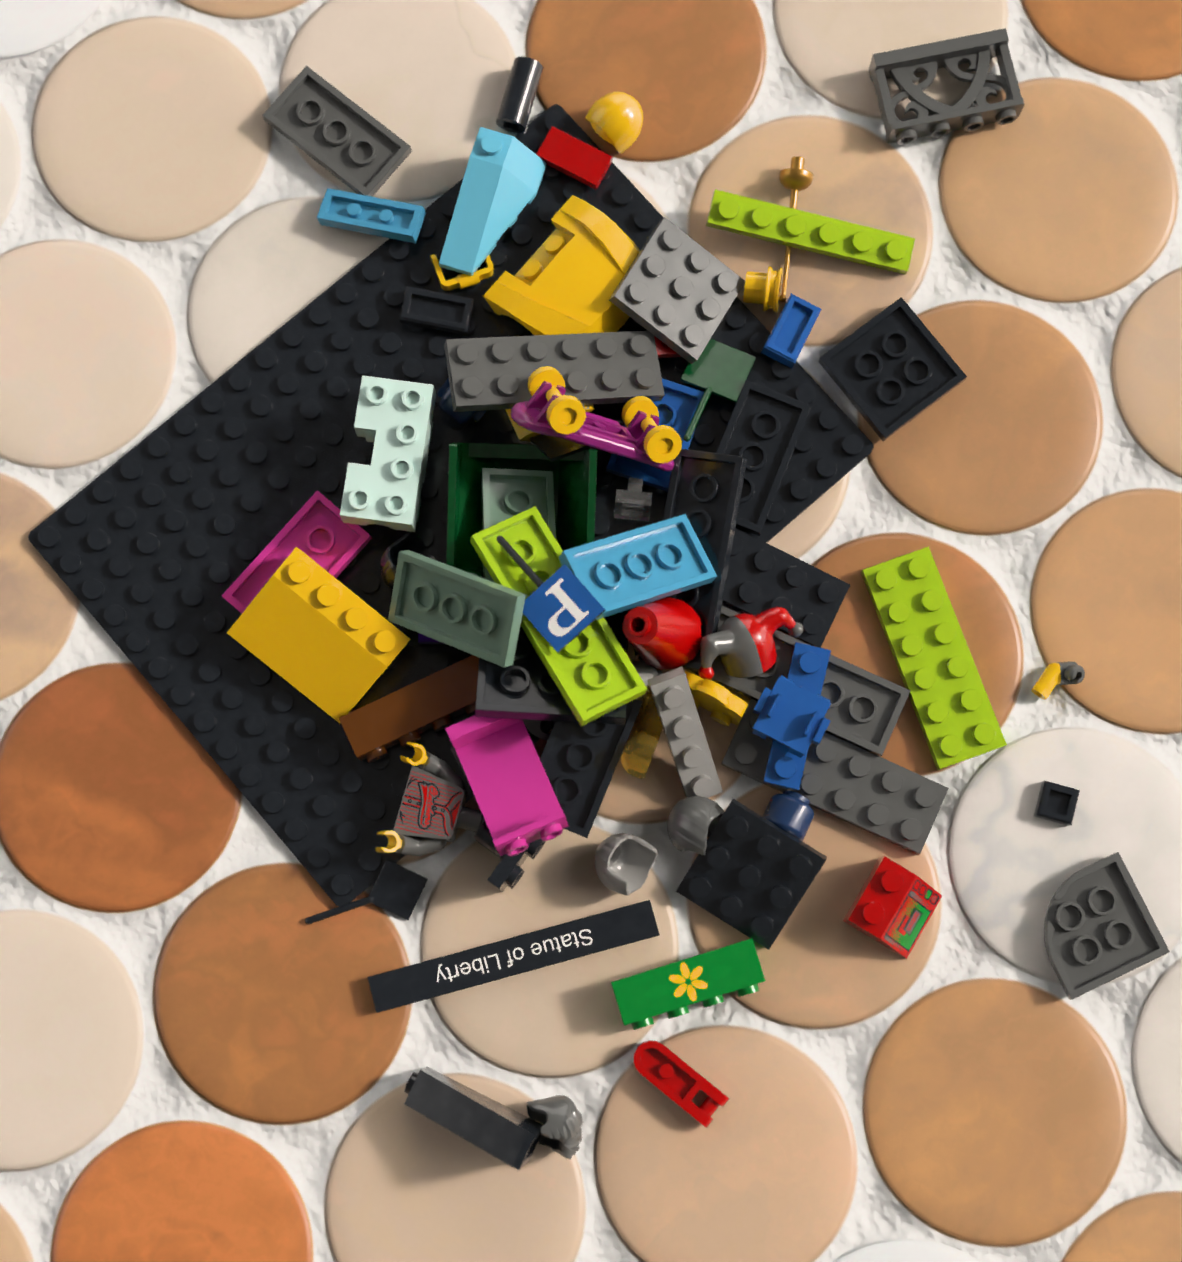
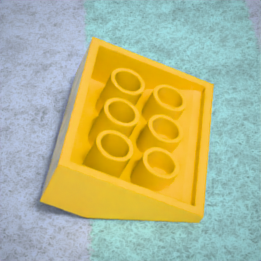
[227,546,410,724]

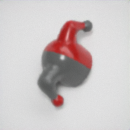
[698,607,803,680]

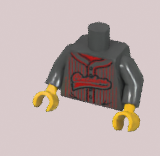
[375,742,483,856]

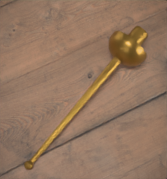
[779,156,814,302]

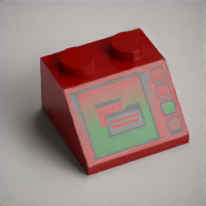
[843,856,942,959]

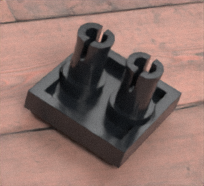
[473,821,546,892]

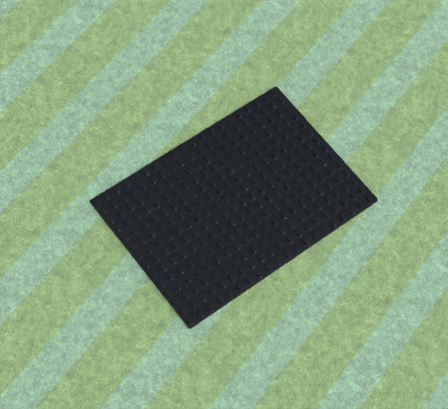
[28,104,874,907]

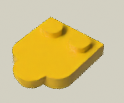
[684,671,748,726]

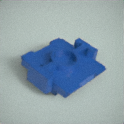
[752,675,831,758]

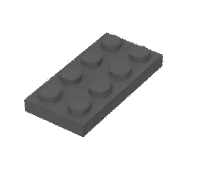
[262,66,412,197]

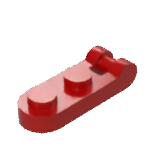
[633,1040,730,1128]

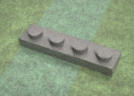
[647,667,723,798]

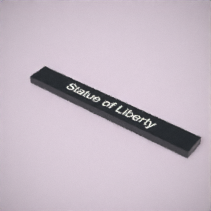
[368,900,660,1013]

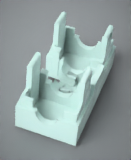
[340,375,436,532]

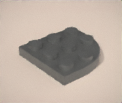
[1044,852,1170,1000]

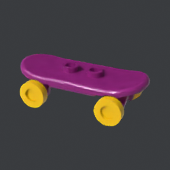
[511,366,682,472]

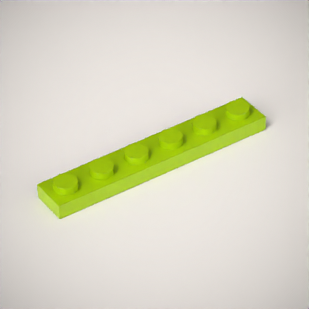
[706,189,915,275]

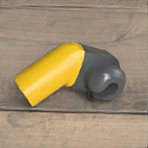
[1031,661,1085,700]

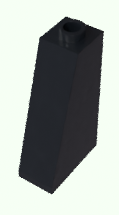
[404,1067,542,1170]

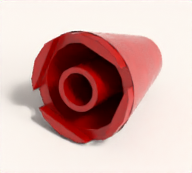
[623,598,702,670]

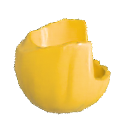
[585,92,643,154]

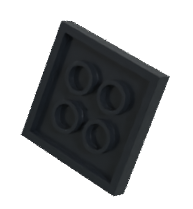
[818,297,967,442]
[676,799,827,950]

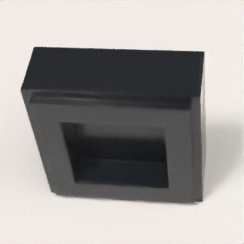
[1034,781,1080,826]

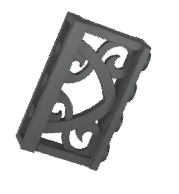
[868,28,1025,145]

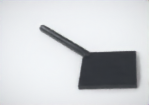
[305,859,428,925]

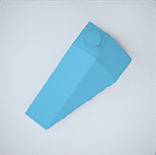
[439,127,547,276]

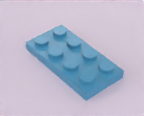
[558,514,717,620]

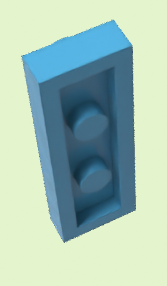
[317,188,426,243]

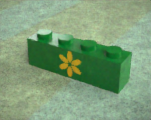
[611,938,766,1030]

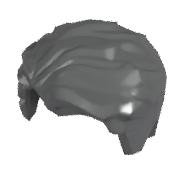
[527,1095,583,1159]

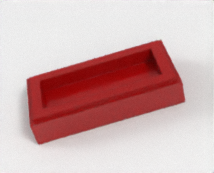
[536,126,613,190]

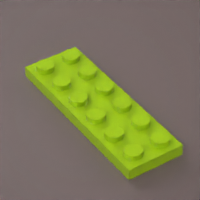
[470,506,647,726]
[861,546,1007,770]

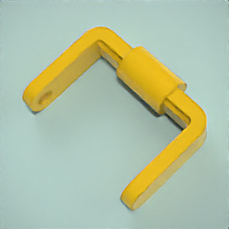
[430,254,494,291]

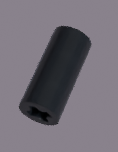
[496,57,543,133]

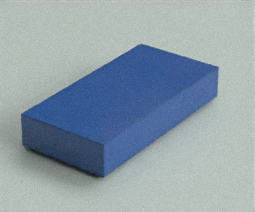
[761,293,821,368]

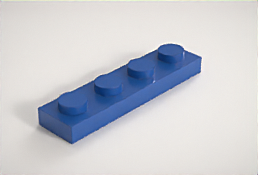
[762,642,831,791]

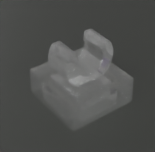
[614,478,652,522]

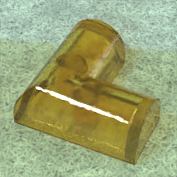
[621,685,663,779]

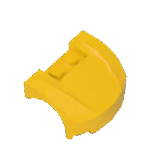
[483,195,640,336]

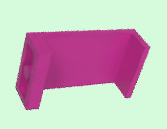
[445,715,569,856]

